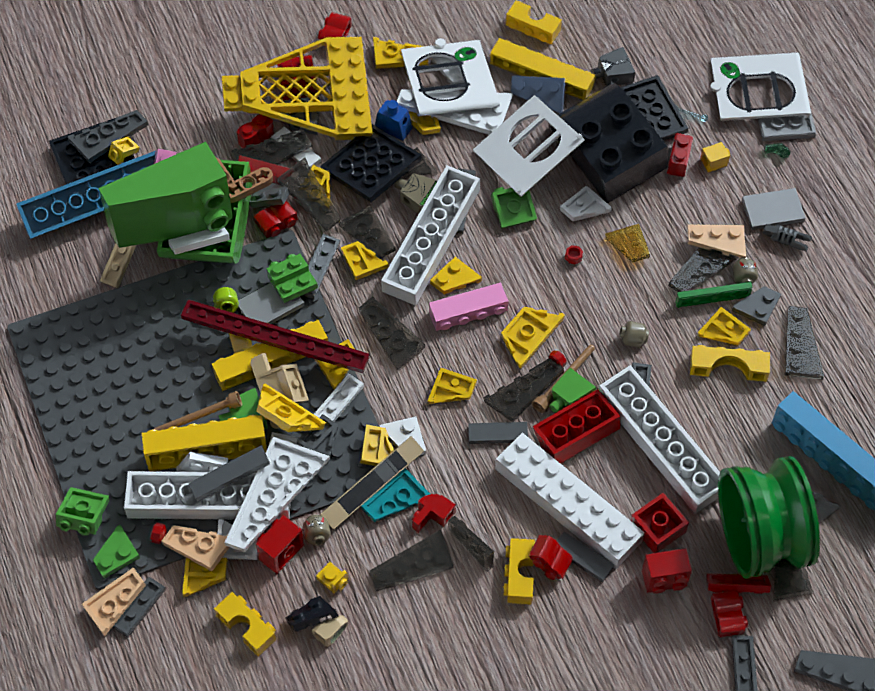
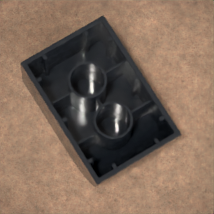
[548,83,668,204]

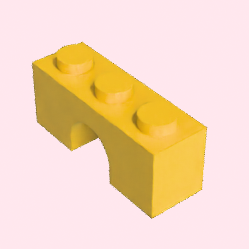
[506,0,562,45]
[503,538,535,605]
[214,592,276,657]

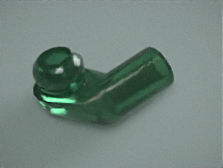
[764,143,791,158]

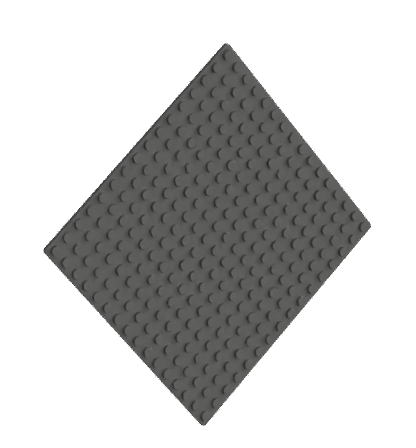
[7,230,379,590]

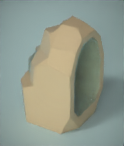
[312,615,348,647]

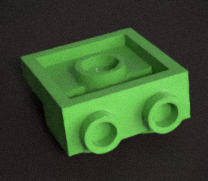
[491,187,537,229]
[266,254,318,303]
[56,487,109,536]

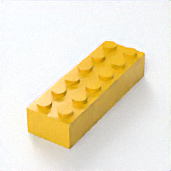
[142,415,267,472]

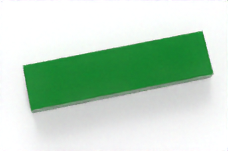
[675,282,753,308]

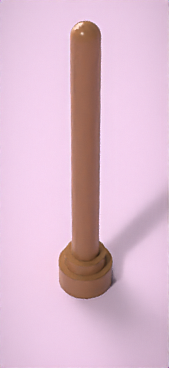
[532,345,595,413]
[153,391,242,430]

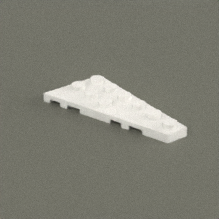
[397,89,513,135]
[225,437,330,552]

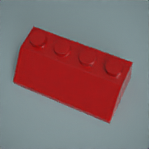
[532,389,620,464]

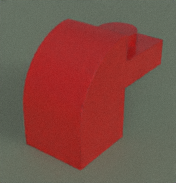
[411,494,456,533]

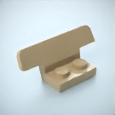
[251,353,309,429]

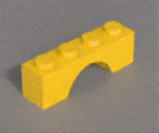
[690,345,770,382]

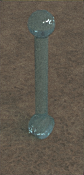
[676,105,708,122]

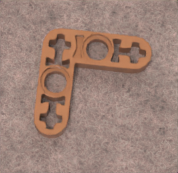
[216,158,273,203]

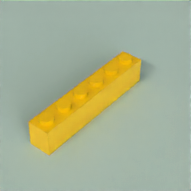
[490,38,595,100]
[212,320,328,391]

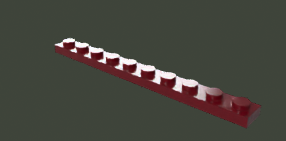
[181,300,370,373]

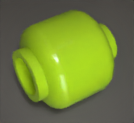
[213,287,239,313]

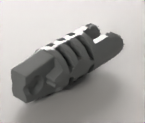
[763,224,812,251]

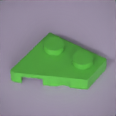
[93,525,140,579]

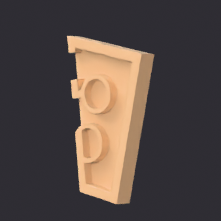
[687,224,746,259]
[162,525,230,571]
[82,568,146,636]

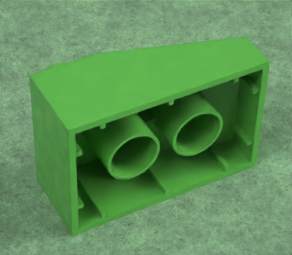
[99,142,233,248]

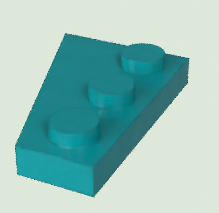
[361,468,430,522]

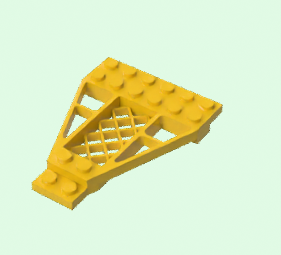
[221,37,372,140]

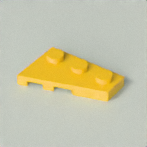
[373,37,428,69]

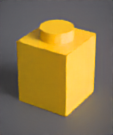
[700,142,730,172]

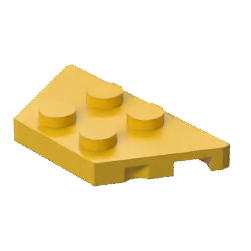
[501,307,565,369]
[256,383,326,432]

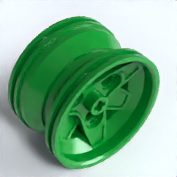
[718,456,820,579]

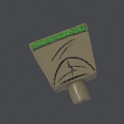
[394,174,438,214]

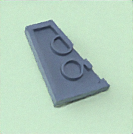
[511,76,565,113]

